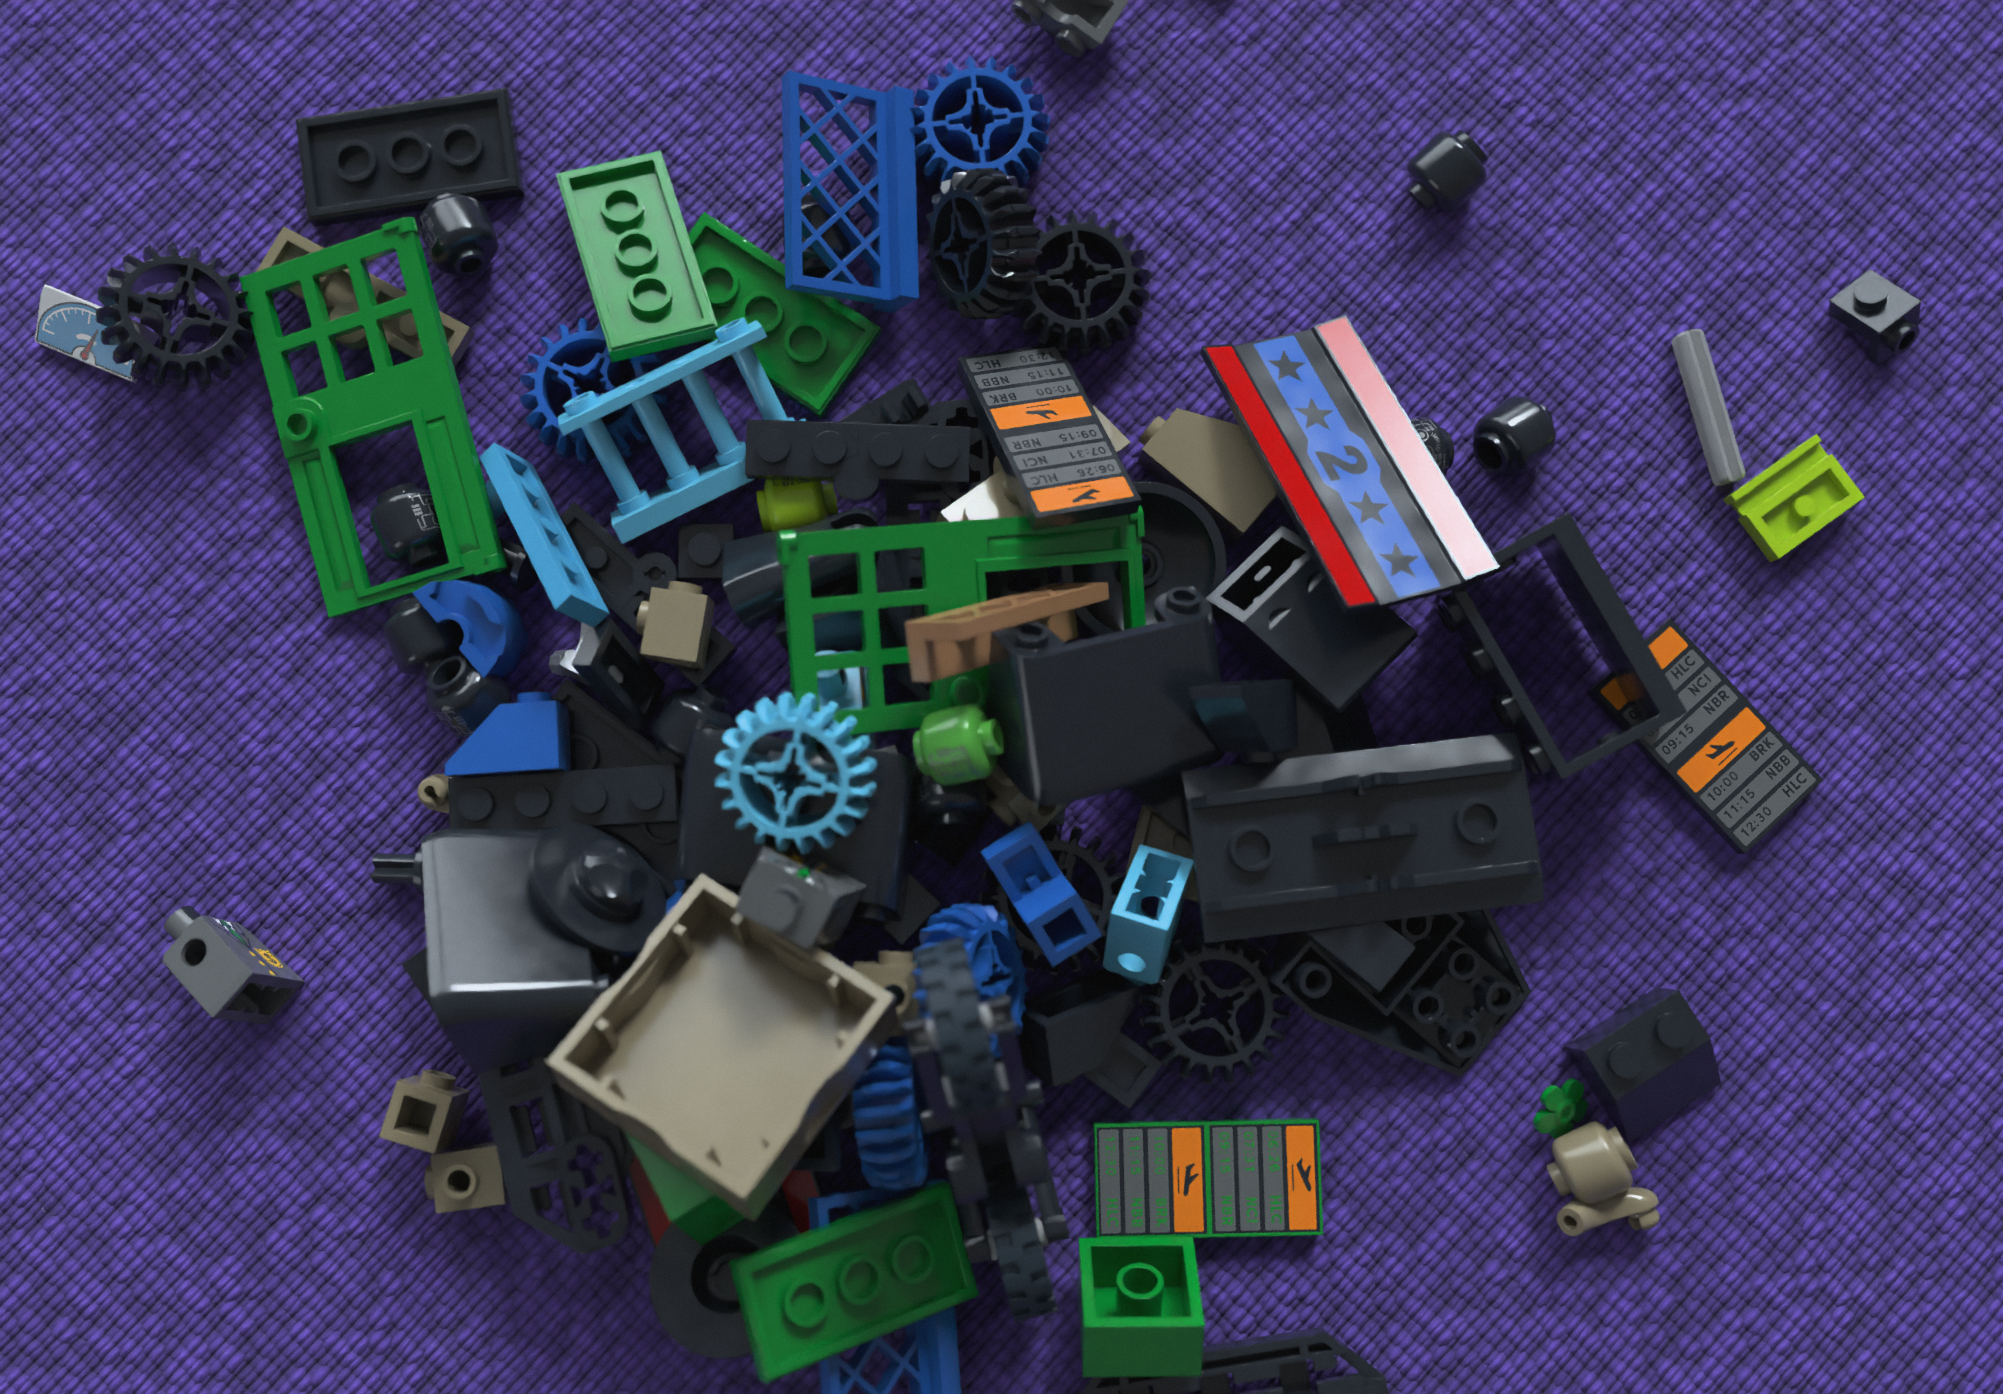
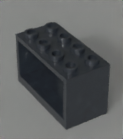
[1435,512,1688,783]

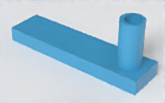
[479,443,610,628]

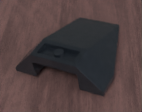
[1269,908,1531,1077]

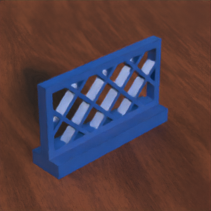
[781,71,919,313]
[808,1177,961,1394]

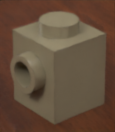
[636,581,715,669]
[379,1069,470,1154]
[425,1142,509,1213]

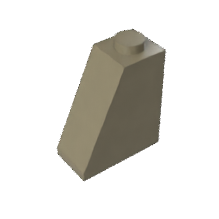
[1138,408,1277,544]

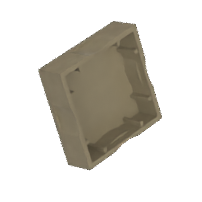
[546,873,899,1221]

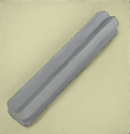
[1672,329,1746,486]

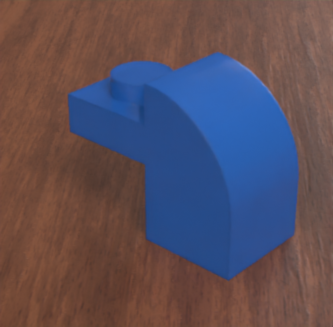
[980,821,1102,967]

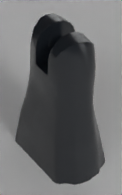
[722,507,880,631]

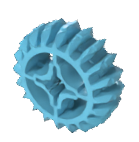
[715,692,877,854]

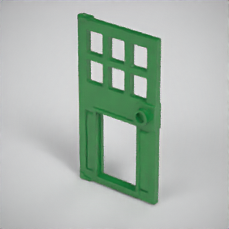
[239,217,508,618]
[776,505,1146,739]

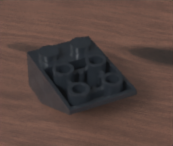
[1206,526,1418,714]

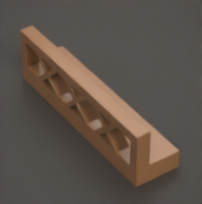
[905,582,1109,682]

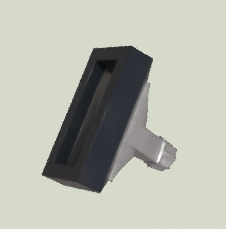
[549,619,665,729]

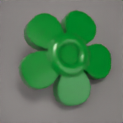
[1533,1078,1588,1139]

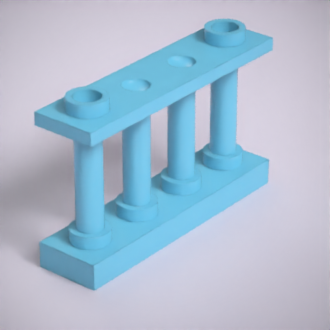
[558,318,807,544]

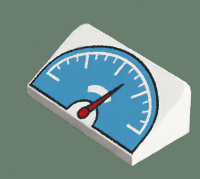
[35,284,158,383]

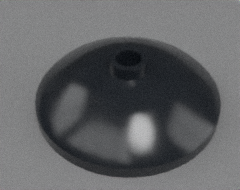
[1060,481,1227,636]

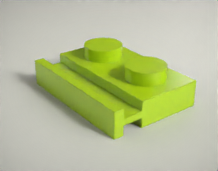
[1723,434,1865,563]

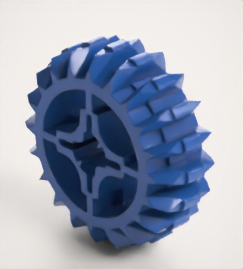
[909,55,1050,187]
[520,317,669,465]
[911,903,1029,1058]
[852,1036,932,1192]

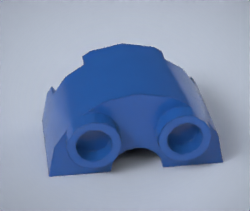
[413,580,529,678]

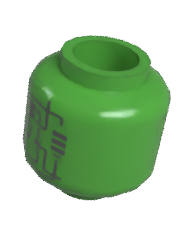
[913,704,1005,786]

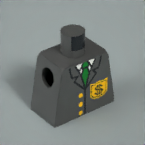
[735,835,867,950]
[163,906,305,1024]

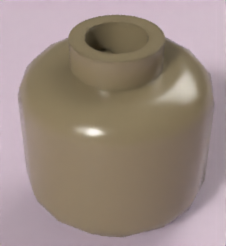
[1546,1121,1639,1205]

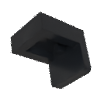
[1829,269,1921,366]

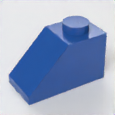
[445,692,571,778]

